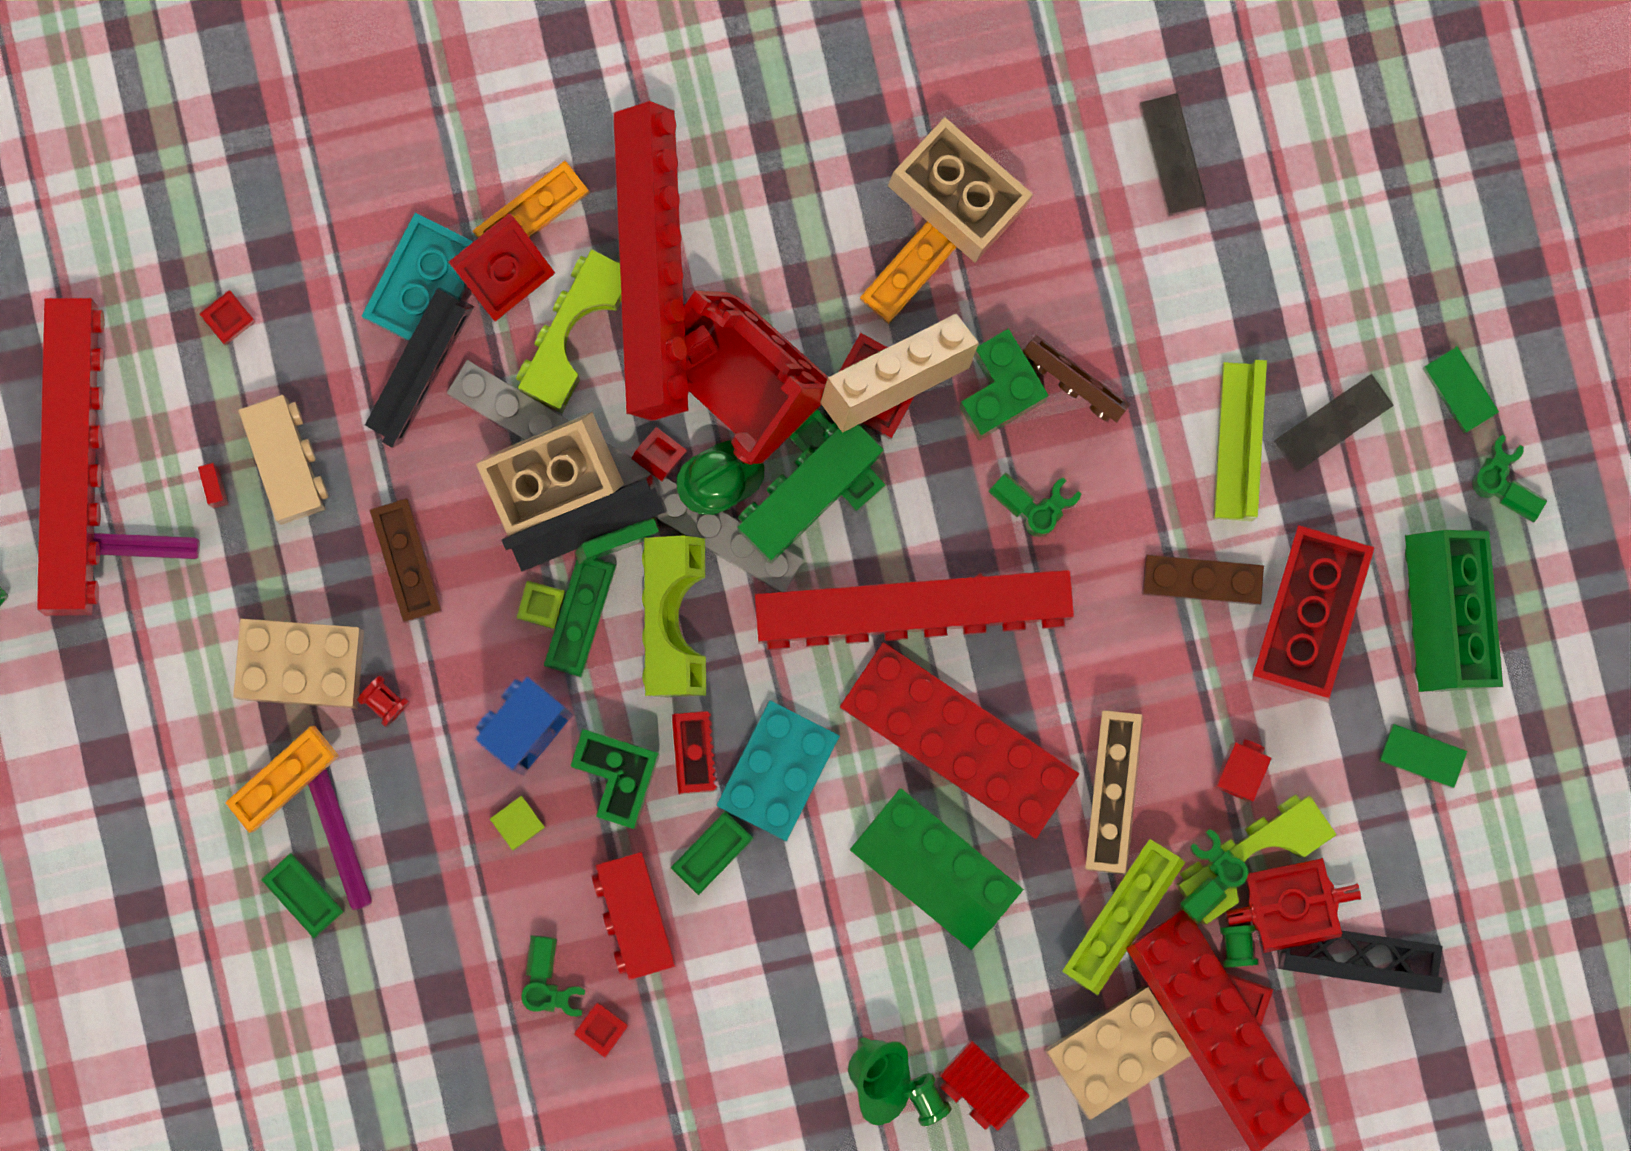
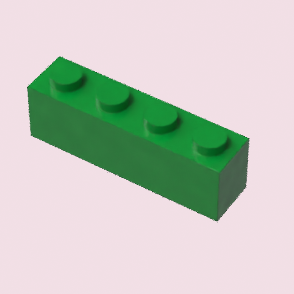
[737,422,884,564]

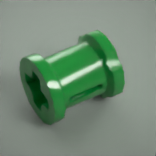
[1220,925,1259,967]
[902,1073,952,1127]

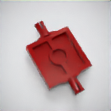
[1225,858,1361,953]

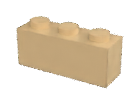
[238,395,329,525]

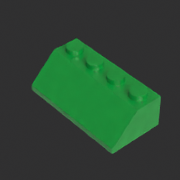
[1405,530,1503,692]
[849,788,1024,951]

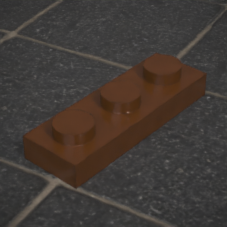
[1023,335,1130,423]
[370,498,442,623]
[1142,555,1264,605]

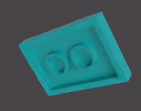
[361,213,473,341]
[716,700,840,842]

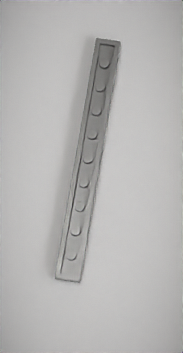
[447,360,803,592]

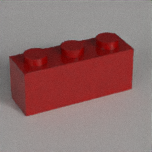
[591,852,676,980]

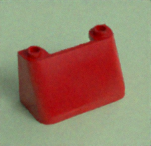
[684,290,828,465]

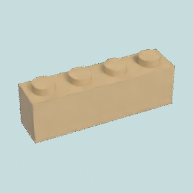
[820,314,979,433]
[1085,710,1144,875]

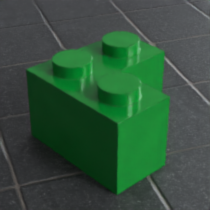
[959,328,1049,441]
[570,729,660,830]

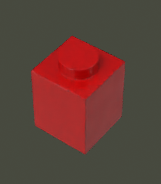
[1213,739,1272,803]

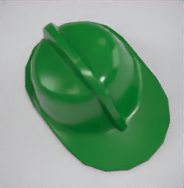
[677,440,765,515]
[847,1037,911,1126]

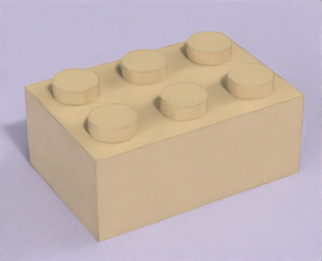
[888,117,1033,263]
[476,412,624,536]
[233,619,364,709]
[1044,986,1191,1120]

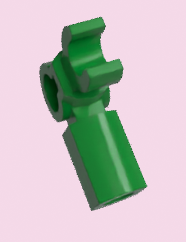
[1472,434,1547,523]
[988,472,1082,538]
[1179,829,1248,924]
[521,935,585,1017]

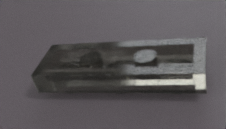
[1139,93,1207,217]
[1274,373,1394,473]

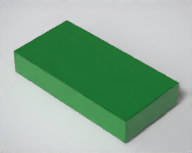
[1422,346,1499,434]
[574,518,659,565]
[1378,724,1468,789]
[671,811,754,895]
[261,853,345,938]

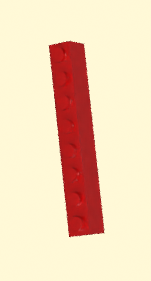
[613,101,689,421]
[37,298,105,616]
[755,570,1074,650]

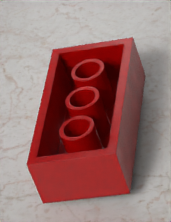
[1253,525,1375,703]

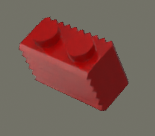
[672,711,718,795]
[938,1040,1030,1131]

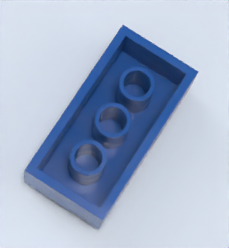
[474,677,573,776]

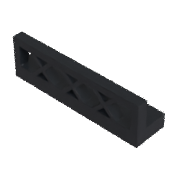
[365,287,475,448]
[501,474,667,572]
[1278,930,1443,994]

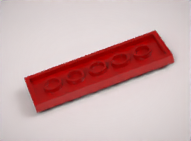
[839,642,1080,839]
[1126,909,1312,1151]

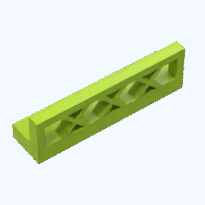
[1213,360,1267,522]
[1062,839,1186,995]

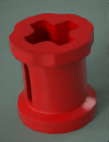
[356,675,410,727]

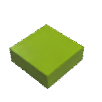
[517,581,565,629]
[490,795,545,851]

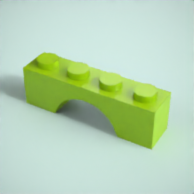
[516,249,622,414]
[642,535,706,697]
[1176,794,1337,924]

